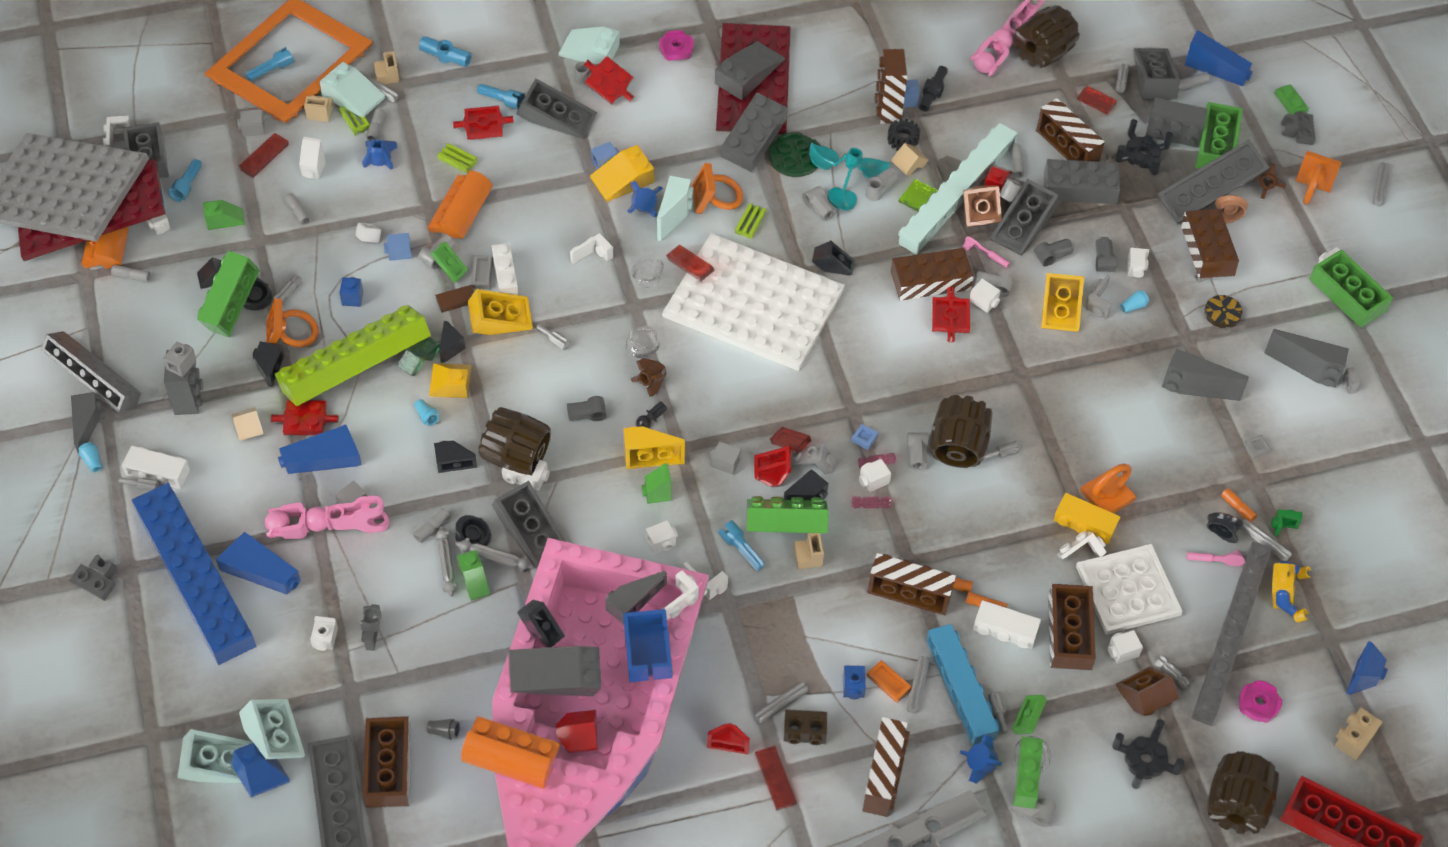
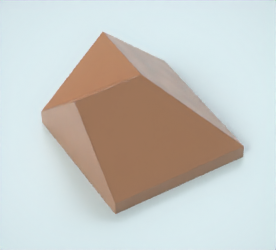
[963,186,1002,227]

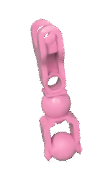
[970,0,1044,77]
[264,496,390,539]

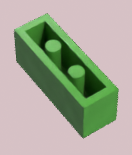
[1013,736,1043,809]

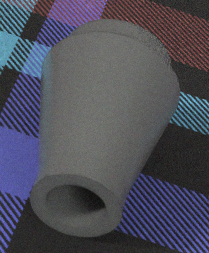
[427,719,460,740]

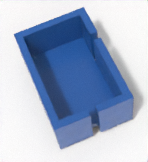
[623,609,673,683]

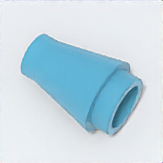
[1120,290,1149,314]
[414,399,439,426]
[78,442,103,472]

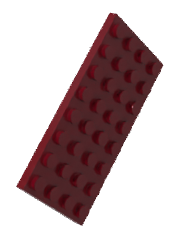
[716,23,791,134]
[18,158,166,261]

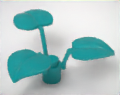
[809,143,890,211]

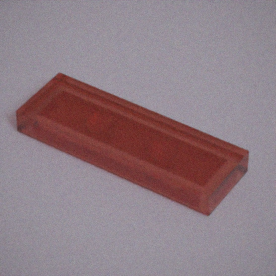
[239,133,289,178]
[666,244,715,282]
[755,746,797,811]

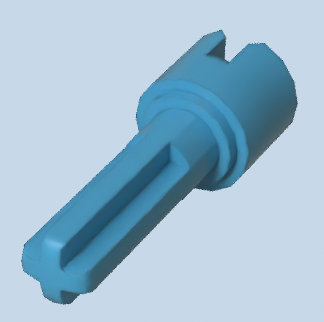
[246,47,295,81]
[477,84,525,110]
[168,159,202,202]
[718,520,765,571]

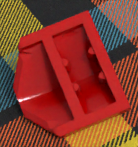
[754,446,791,487]
[556,709,598,753]
[707,723,750,755]

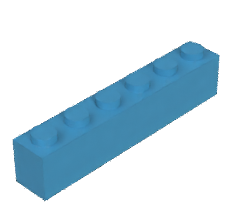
[926,624,1000,746]

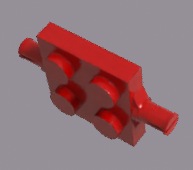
[584,56,635,105]
[453,105,514,140]
[932,287,970,343]
[271,400,339,435]

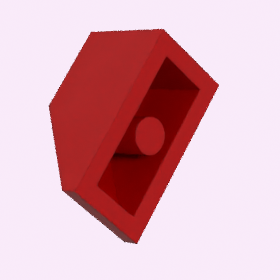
[985,165,1013,197]

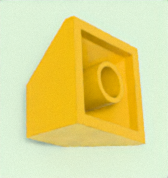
[429,363,472,398]

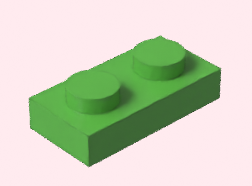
[1274,84,1309,115]
[430,241,468,282]
[1011,695,1047,734]

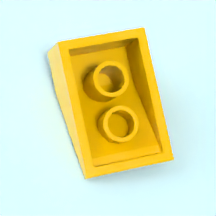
[590,144,654,202]
[1041,273,1084,332]
[468,289,533,335]
[623,426,685,469]

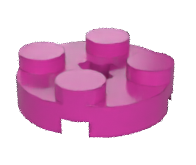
[659,30,694,61]
[1239,680,1282,723]

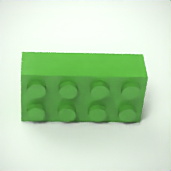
[1195,102,1243,169]
[1309,249,1393,328]
[197,251,260,337]
[746,496,828,533]

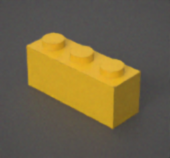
[1053,493,1120,545]

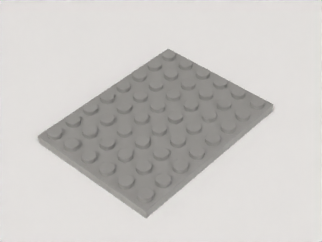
[0,133,149,242]

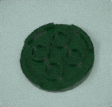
[769,132,820,177]

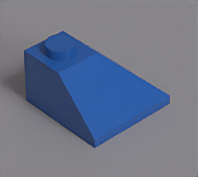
[1346,641,1388,695]
[231,743,290,798]

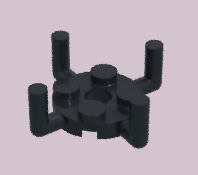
[1115,119,1173,175]
[1112,719,1185,789]

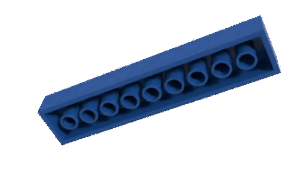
[131,482,257,666]

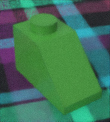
[203,200,245,230]
[641,463,671,504]
[457,550,490,601]

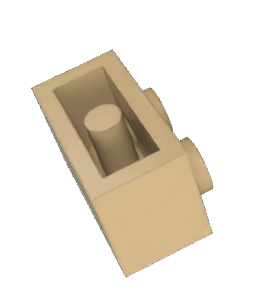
[1335,708,1383,761]

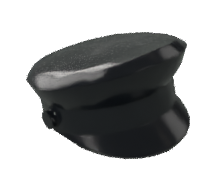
[244,277,272,311]
[1206,512,1244,543]
[455,515,492,546]

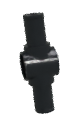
[919,66,948,112]

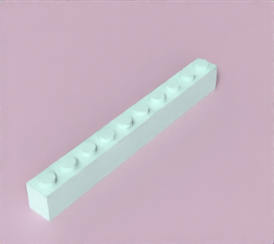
[898,123,1018,255]

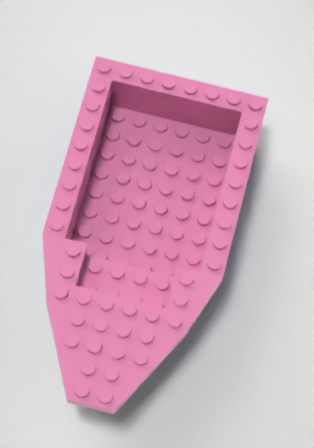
[492,538,709,847]

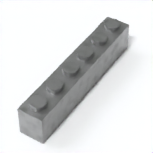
[41,331,141,412]

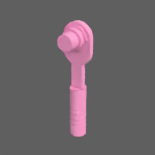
[962,236,1010,269]
[1187,550,1245,566]

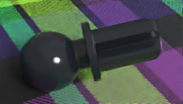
[636,401,668,428]

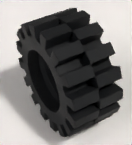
[887,119,920,151]

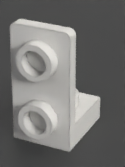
[570,233,613,264]

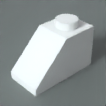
[299,137,326,179]

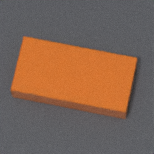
[867,660,912,703]

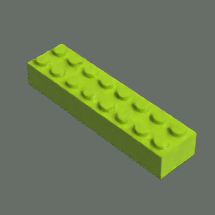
[275,305,431,406]

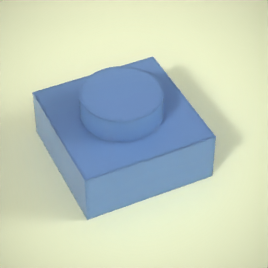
[851,424,878,450]

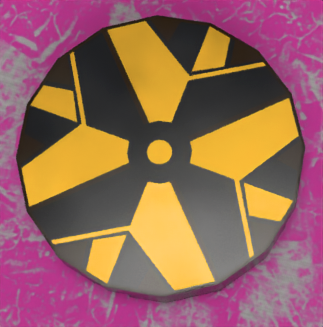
[1204,295,1243,328]

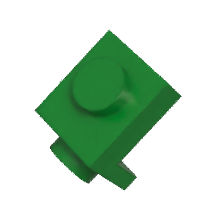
[1271,509,1302,536]

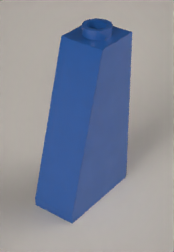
[1185,30,1253,86]
[278,425,362,474]
[216,532,301,595]

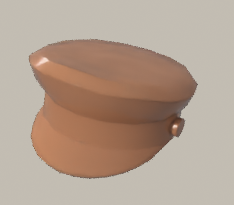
[1215,195,1248,224]

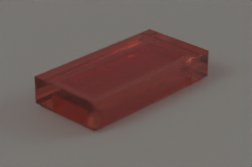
[1077,85,1117,115]
[770,427,812,453]

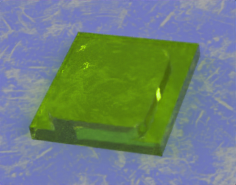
[898,179,938,212]

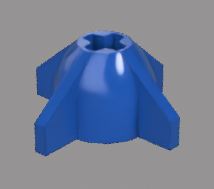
[362,140,397,170]
[627,181,663,217]
[960,734,1002,784]

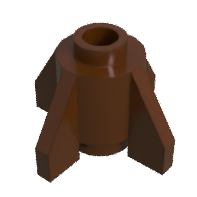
[1253,163,1286,199]
[631,358,667,397]

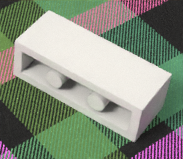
[491,243,518,295]
[122,446,190,490]
[973,600,1041,649]

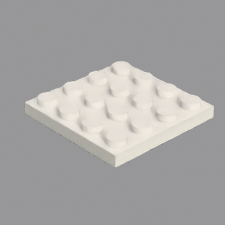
[1076,544,1183,635]

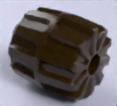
[1014,5,1080,68]
[930,395,993,468]
[479,407,551,476]
[1207,751,1279,834]

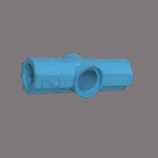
[419,36,472,67]

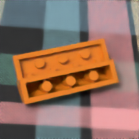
[427,170,493,239]
[81,227,129,269]
[461,716,560,789]

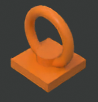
[1295,150,1342,205]
[691,163,743,214]
[266,298,319,348]
[1080,463,1136,513]

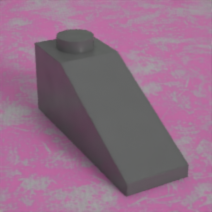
[71,392,102,454]
[605,571,667,624]

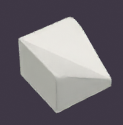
[356,222,381,243]

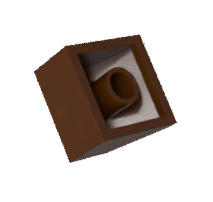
[1116,666,1179,716]

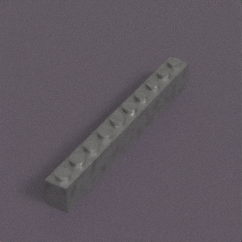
[1191,541,1272,726]

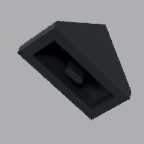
[197,257,222,289]
[439,321,466,363]

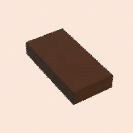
[435,285,474,313]

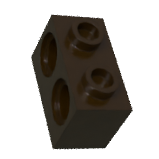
[783,709,827,745]

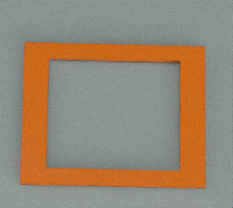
[205,0,373,124]

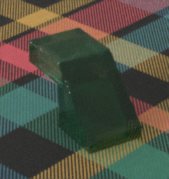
[397,337,440,376]

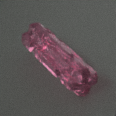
[857,453,896,469]
[852,496,891,508]

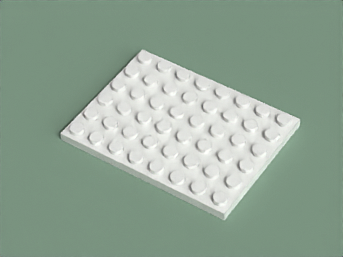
[663,233,845,371]

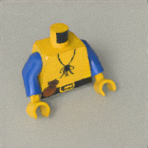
[1272,561,1311,623]

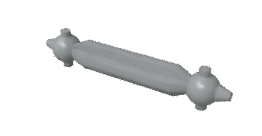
[435,526,458,597]
[455,538,534,572]

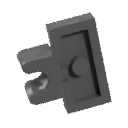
[1281,111,1316,145]
[69,555,117,601]
[360,604,382,651]

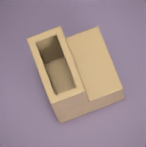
[374,51,399,85]
[304,96,334,122]
[891,143,929,176]
[231,407,263,441]
[794,533,824,569]

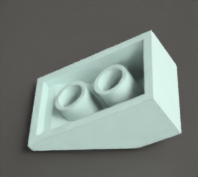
[559,27,620,64]
[320,62,386,117]
[657,176,694,241]
[239,699,305,759]
[177,729,253,783]

